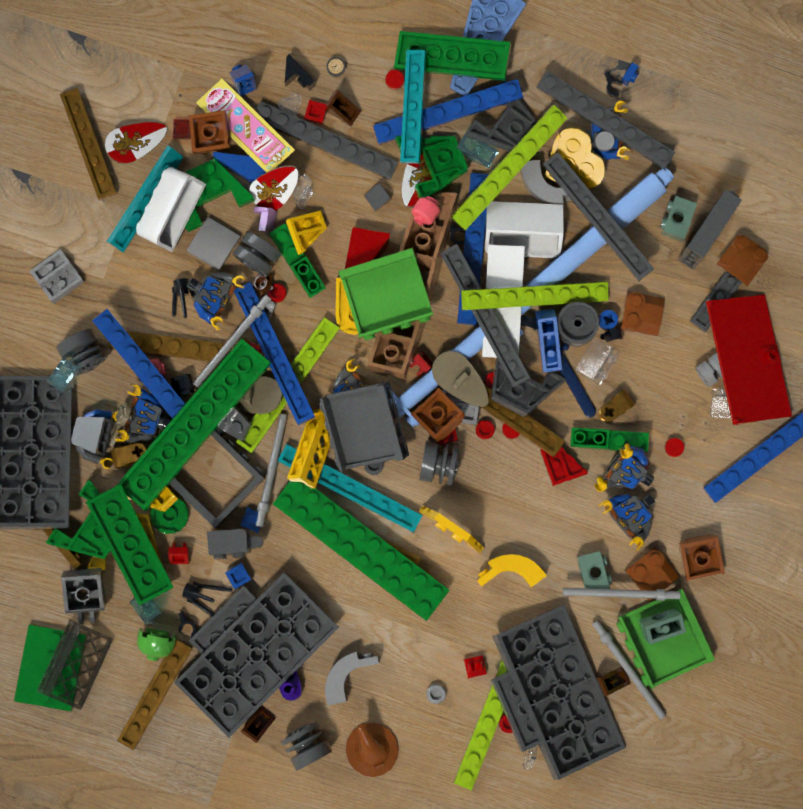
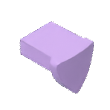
[253,207,277,235]

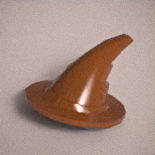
[346,723,398,777]

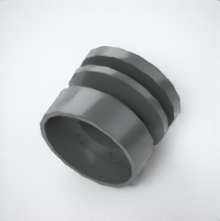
[56,328,107,377]
[419,441,460,486]
[281,722,332,771]

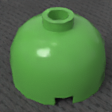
[137,628,177,661]

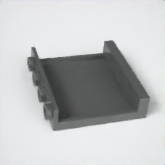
[319,381,409,472]

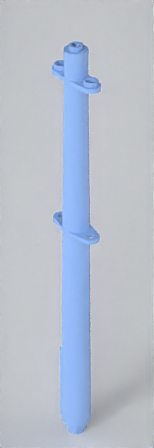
[392,168,674,427]

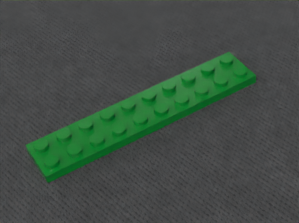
[116,339,272,511]
[273,481,450,621]

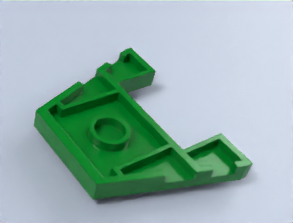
[395,136,468,199]
[185,158,255,232]
[45,480,110,560]

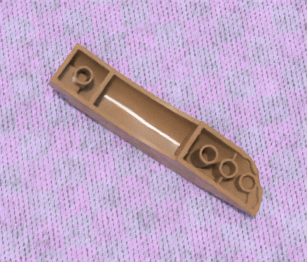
[367,192,458,380]

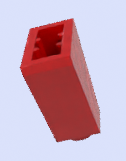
[345,227,390,269]

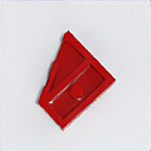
[540,447,588,486]

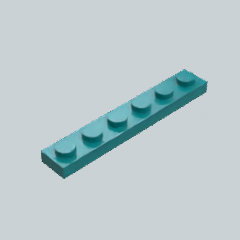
[400,50,427,163]
[106,146,184,252]

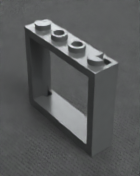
[678,190,742,270]
[170,428,265,529]

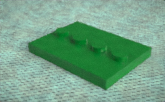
[14,625,87,712]

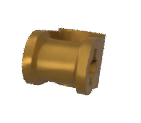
[598,390,636,423]
[110,443,148,469]

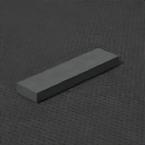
[690,271,742,333]

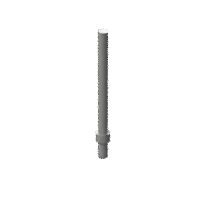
[193,295,271,388]
[256,414,287,527]
[563,588,680,601]
[592,620,666,719]

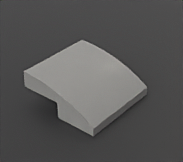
[187,217,241,271]
[30,249,84,304]

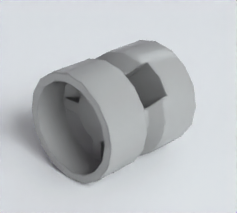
[695,353,722,388]

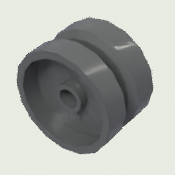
[232,231,282,277]
[557,302,599,347]

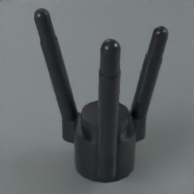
[172,278,194,318]
[182,581,232,617]

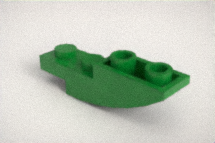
[269,223,326,298]
[570,427,650,453]

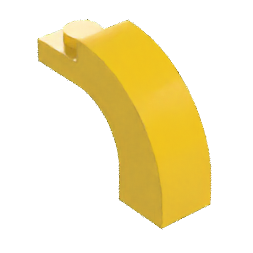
[477,554,547,588]

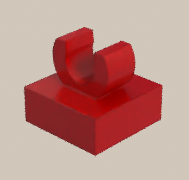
[410,351,433,376]
[168,542,189,564]
[464,655,487,678]

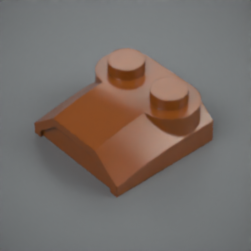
[189,110,231,154]
[716,235,768,287]
[620,292,664,336]
[411,388,465,442]
[679,535,725,582]
[625,547,679,601]

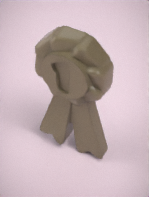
[108,403,132,447]

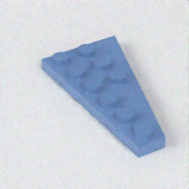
[450,0,527,97]

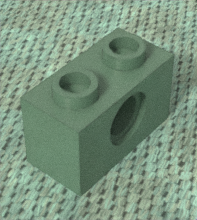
[660,196,697,242]
[576,551,612,589]
[639,608,686,644]

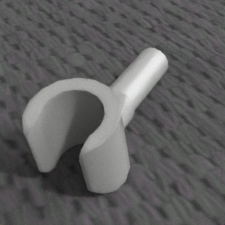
[264,301,276,321]

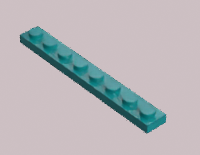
[278,444,423,533]

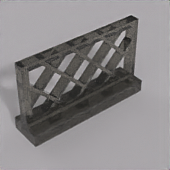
[37,619,113,710]

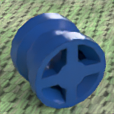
[599,310,618,331]

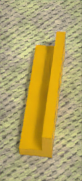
[287,409,330,488]

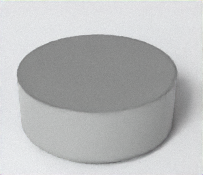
[595,131,614,152]
[426,684,446,704]

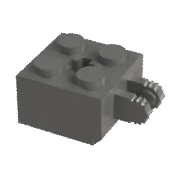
[207,529,264,560]
[61,568,106,624]

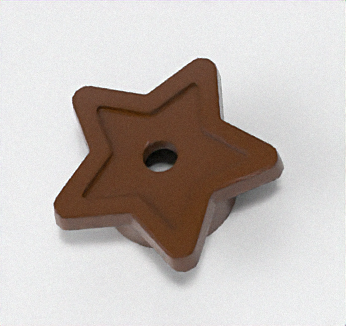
[253,274,274,297]

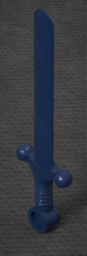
[559,343,596,418]

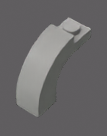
[520,160,572,205]
[325,652,379,705]

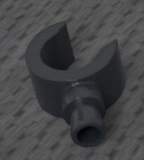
[604,71,623,98]
[450,223,465,246]
[520,316,537,331]
[600,329,623,343]
[178,611,197,638]

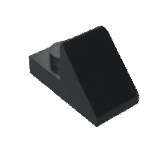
[285,54,315,91]

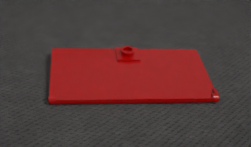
[706,294,792,425]

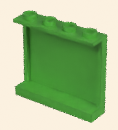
[338,248,434,341]
[616,589,715,689]

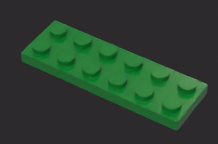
[394,31,511,81]
[85,484,174,606]

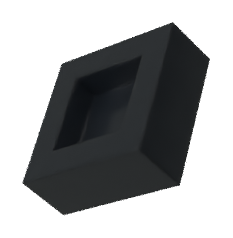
[171,374,194,397]

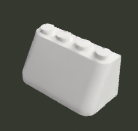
[136,167,206,252]
[485,201,563,258]

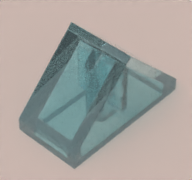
[456,131,499,168]
[47,358,79,393]
[129,598,164,625]

